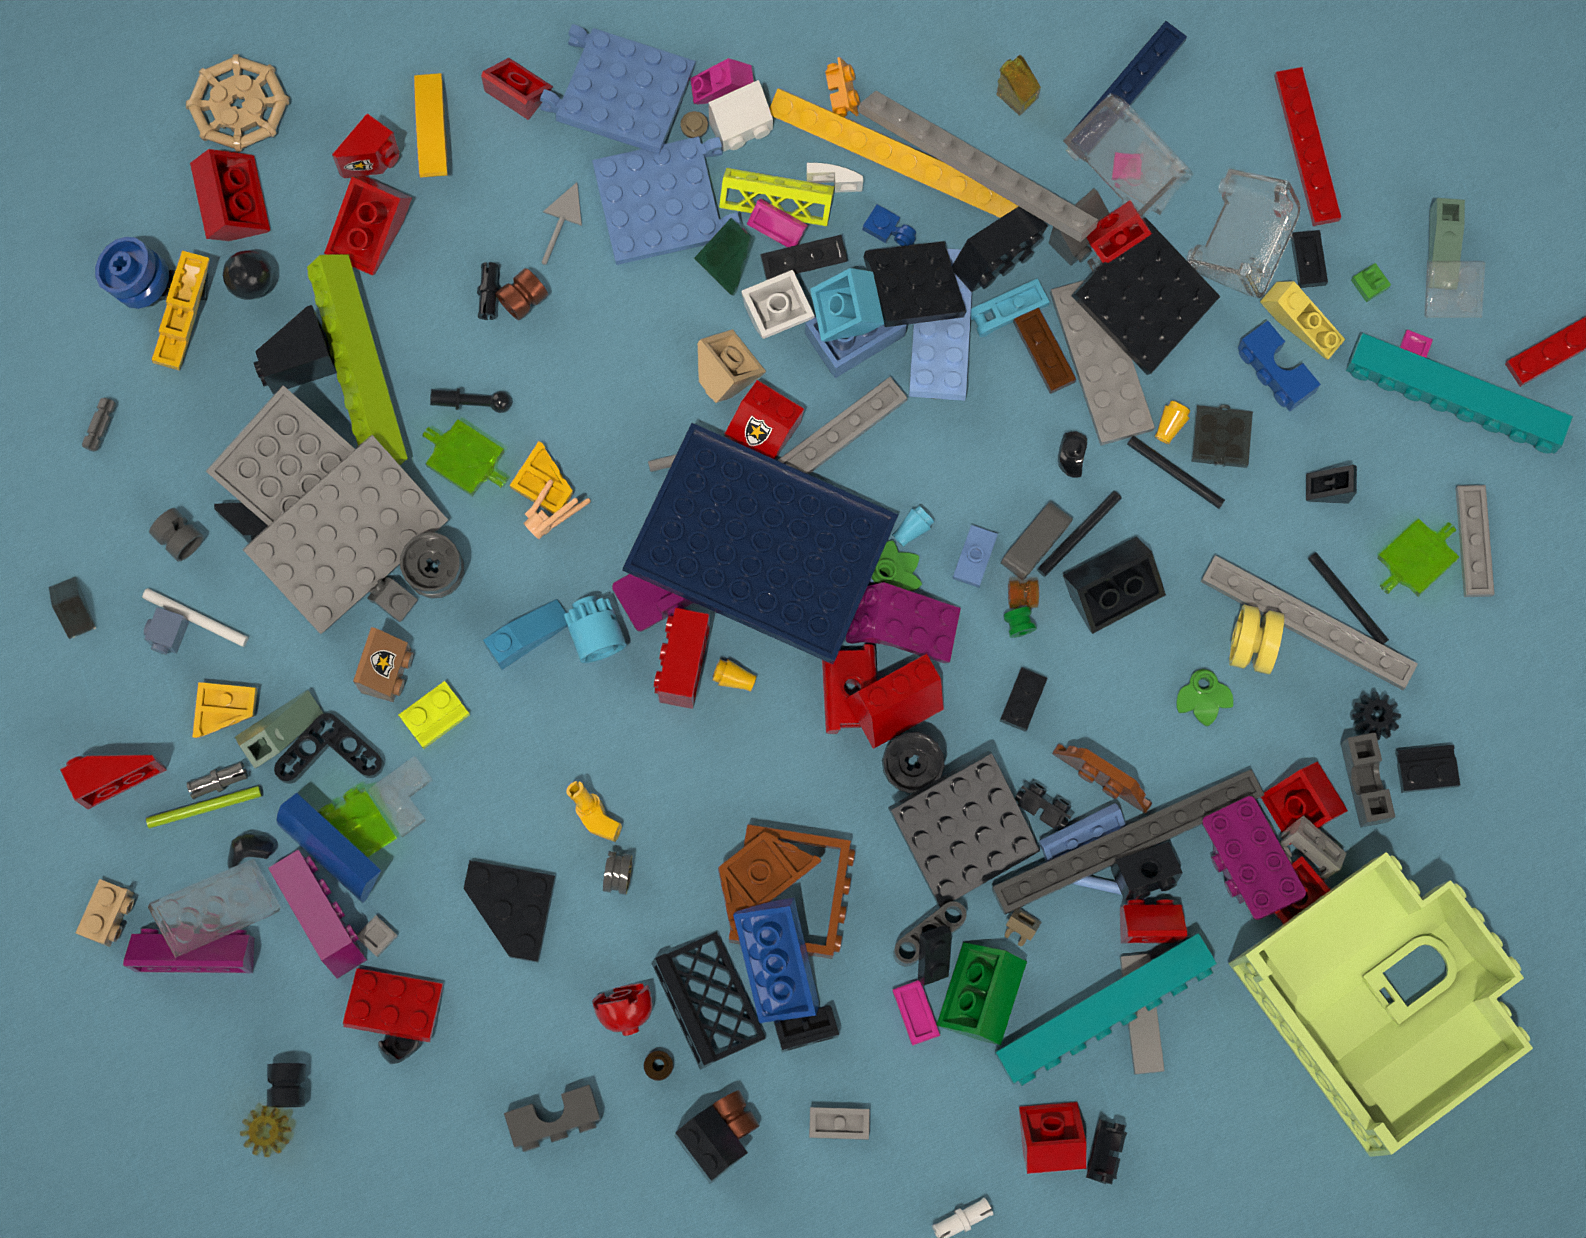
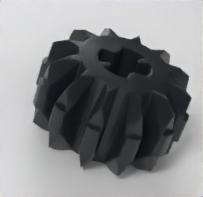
[1351,692,1401,741]

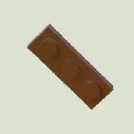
[1013,307,1076,394]

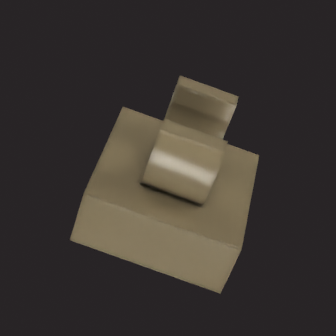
[1005,908,1041,947]

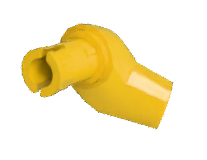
[566,781,622,842]

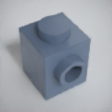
[144,607,189,655]

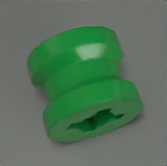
[1003,607,1037,638]

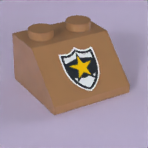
[353,627,413,702]

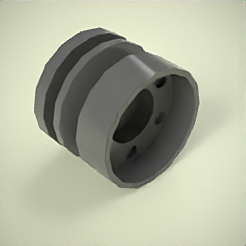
[400,533,464,599]

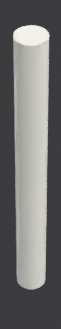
[142,588,249,647]

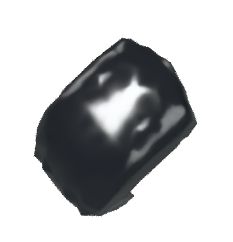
[1058,431,1087,478]
[227,833,274,871]
[378,1036,422,1064]

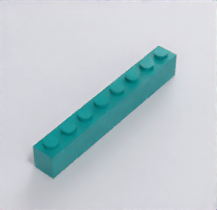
[1346,333,1573,454]
[995,933,1217,1086]

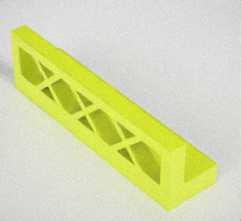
[719,168,835,226]

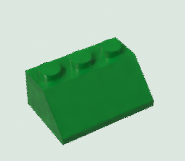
[937,942,1027,1045]

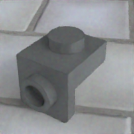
[367,577,418,622]

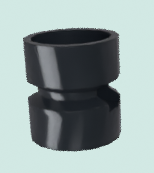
[267,1063,306,1108]

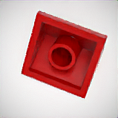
[481,58,553,120]

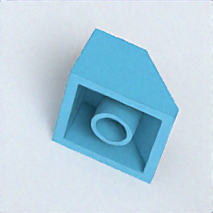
[810,268,884,342]

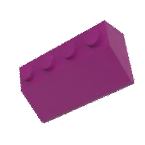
[123,929,255,973]

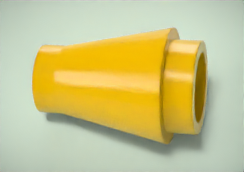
[1155,401,1190,444]
[712,659,756,692]

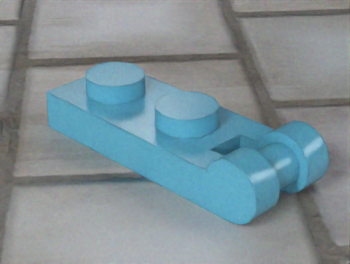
[970,278,1050,337]

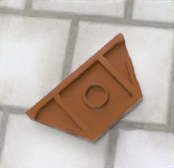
[1052,744,1152,814]
[718,831,822,931]

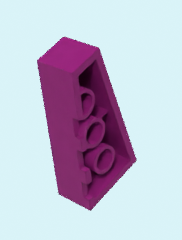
[268,849,367,979]

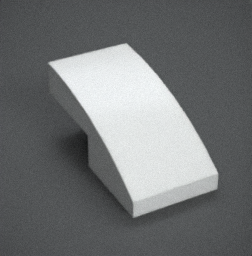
[806,163,863,193]

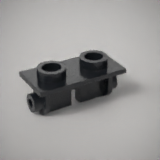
[1014,781,1075,830]
[1086,1119,1127,1185]

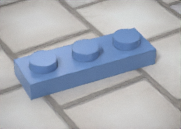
[1039,803,1126,862]

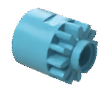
[564,596,627,663]

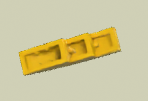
[414,73,447,178]
[152,250,210,371]

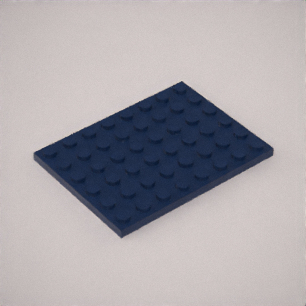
[622,423,898,664]

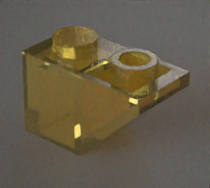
[996,55,1041,116]

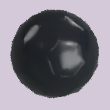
[222,250,273,300]

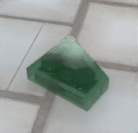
[694,218,753,295]

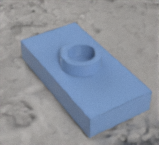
[952,525,998,588]

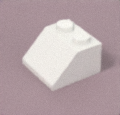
[708,80,773,152]
[741,270,815,339]

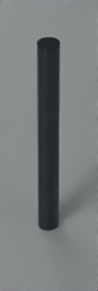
[1127,436,1225,509]
[1037,491,1122,577]
[1308,552,1389,645]

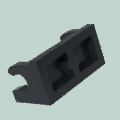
[774,1005,839,1052]

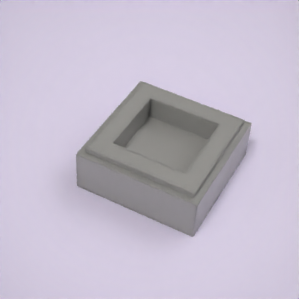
[357,915,398,957]

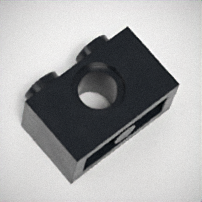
[1111,842,1183,901]

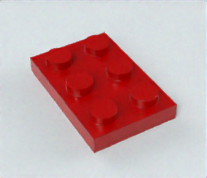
[343,968,443,1042]

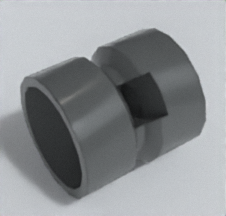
[149,508,204,562]

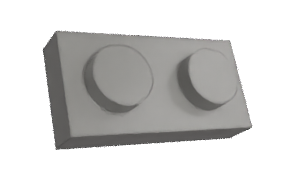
[809,1107,869,1140]

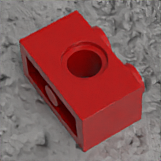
[1087,200,1152,263]

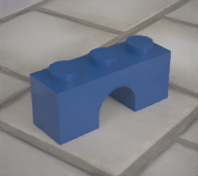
[1238,321,1321,412]

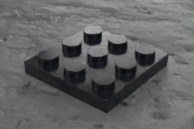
[863,241,966,327]

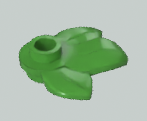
[871,540,922,591]
[1176,669,1234,726]

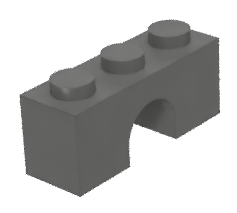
[1341,733,1396,828]
[504,1085,601,1152]

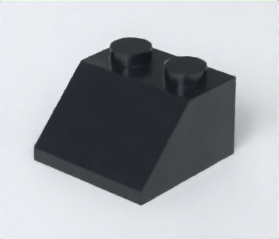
[674,1105,748,1184]

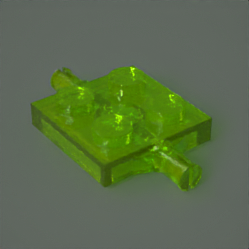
[422,419,508,497]
[1377,518,1459,597]

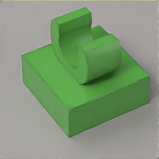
[1351,263,1391,302]

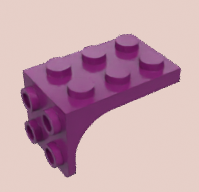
[845,582,961,664]

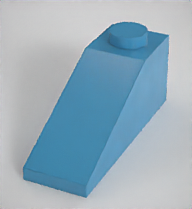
[483,599,568,670]

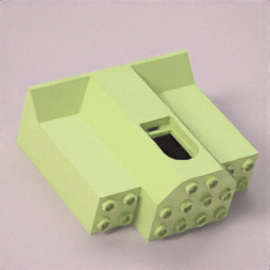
[1228,852,1533,1157]

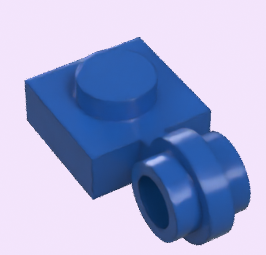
[862,204,916,246]

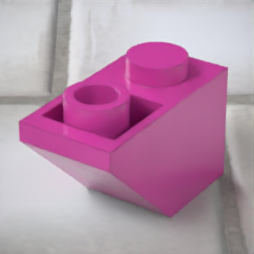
[690,58,754,105]

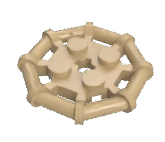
[186,54,289,152]

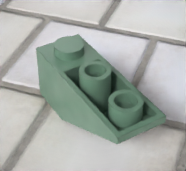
[1428,198,1465,290]
[234,690,323,768]

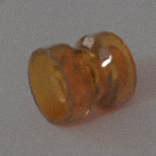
[1008,580,1039,608]

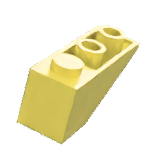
[1260,281,1345,360]

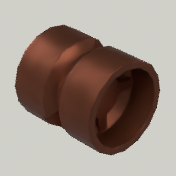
[495,268,548,321]
[712,1090,760,1140]

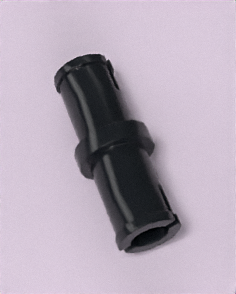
[477,262,499,320]

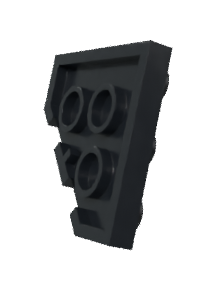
[463,860,556,963]

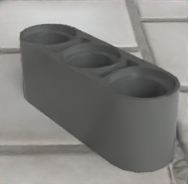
[1001,502,1073,581]
[893,901,967,967]

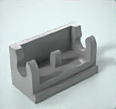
[1280,816,1346,881]

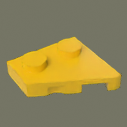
[192,682,258,738]

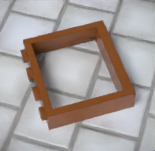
[729,824,855,959]

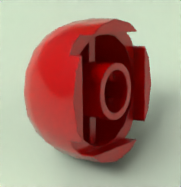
[592,983,653,1036]

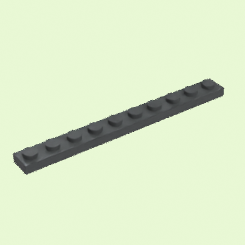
[992,769,1264,915]

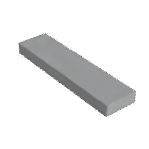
[1455,485,1494,597]
[1120,954,1165,1075]

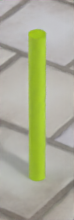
[146,786,262,829]

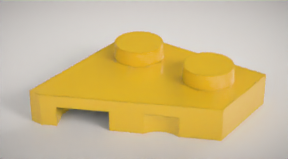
[510,441,573,514]

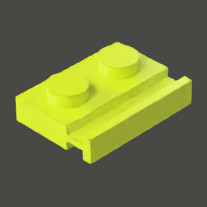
[398,681,470,749]

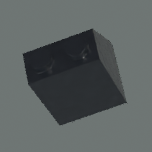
[253,305,337,394]

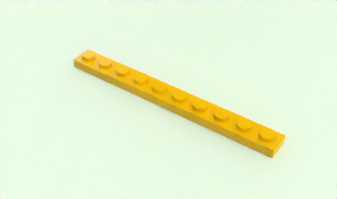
[769,88,1018,218]

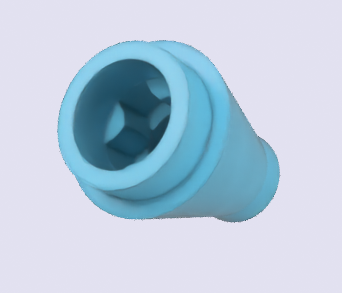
[892,506,934,547]

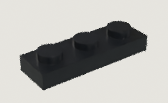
[760,235,848,280]

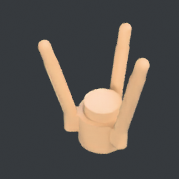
[524,480,591,539]

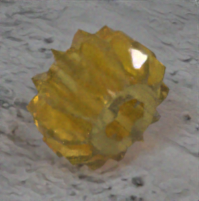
[240,1106,292,1157]

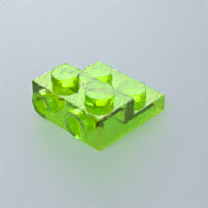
[317,787,397,858]

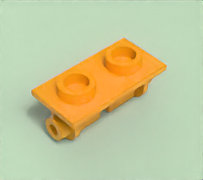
[825,57,860,117]

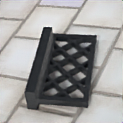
[651,932,766,1070]

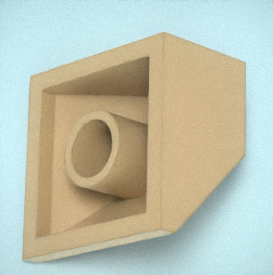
[697,329,766,403]

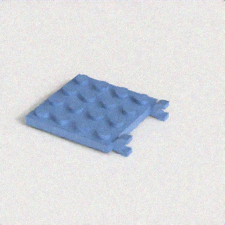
[540,24,696,155]
[592,137,741,265]

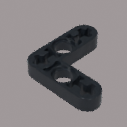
[274,713,384,784]

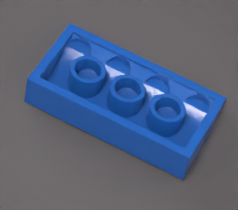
[276,793,381,903]
[733,898,820,1023]

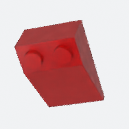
[324,176,412,276]
[60,755,167,809]

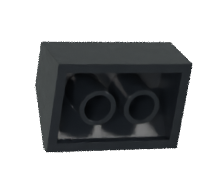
[1063,537,1166,634]

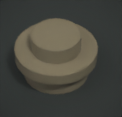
[680,111,708,138]

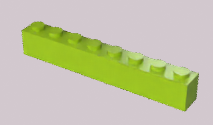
[307,254,408,465]

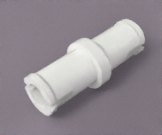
[932,1198,993,1238]

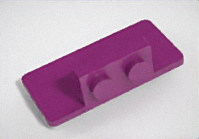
[612,574,696,632]
[1202,796,1306,920]

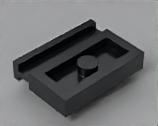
[1395,745,1461,793]

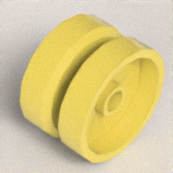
[1229,604,1284,675]

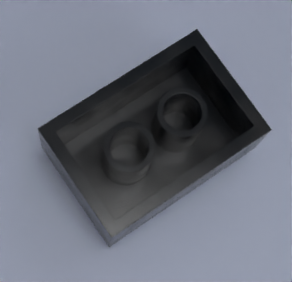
[952,206,1048,293]

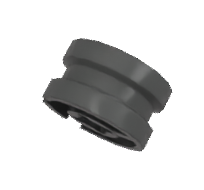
[603,851,632,895]

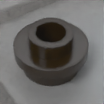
[644,1051,673,1081]

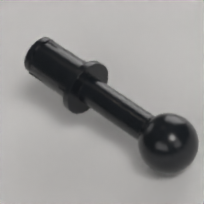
[430,388,512,413]

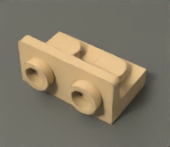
[76,879,134,947]

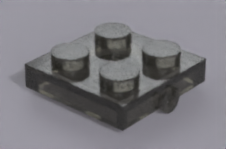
[1191,405,1253,468]

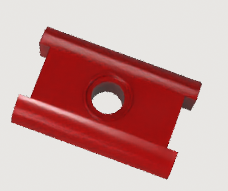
[822,644,877,734]

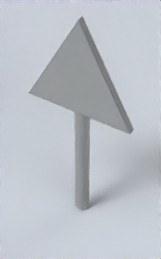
[542,182,582,265]

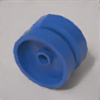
[95,237,169,309]

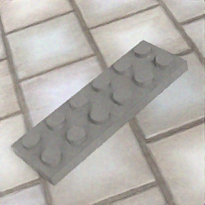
[1050,280,1155,446]

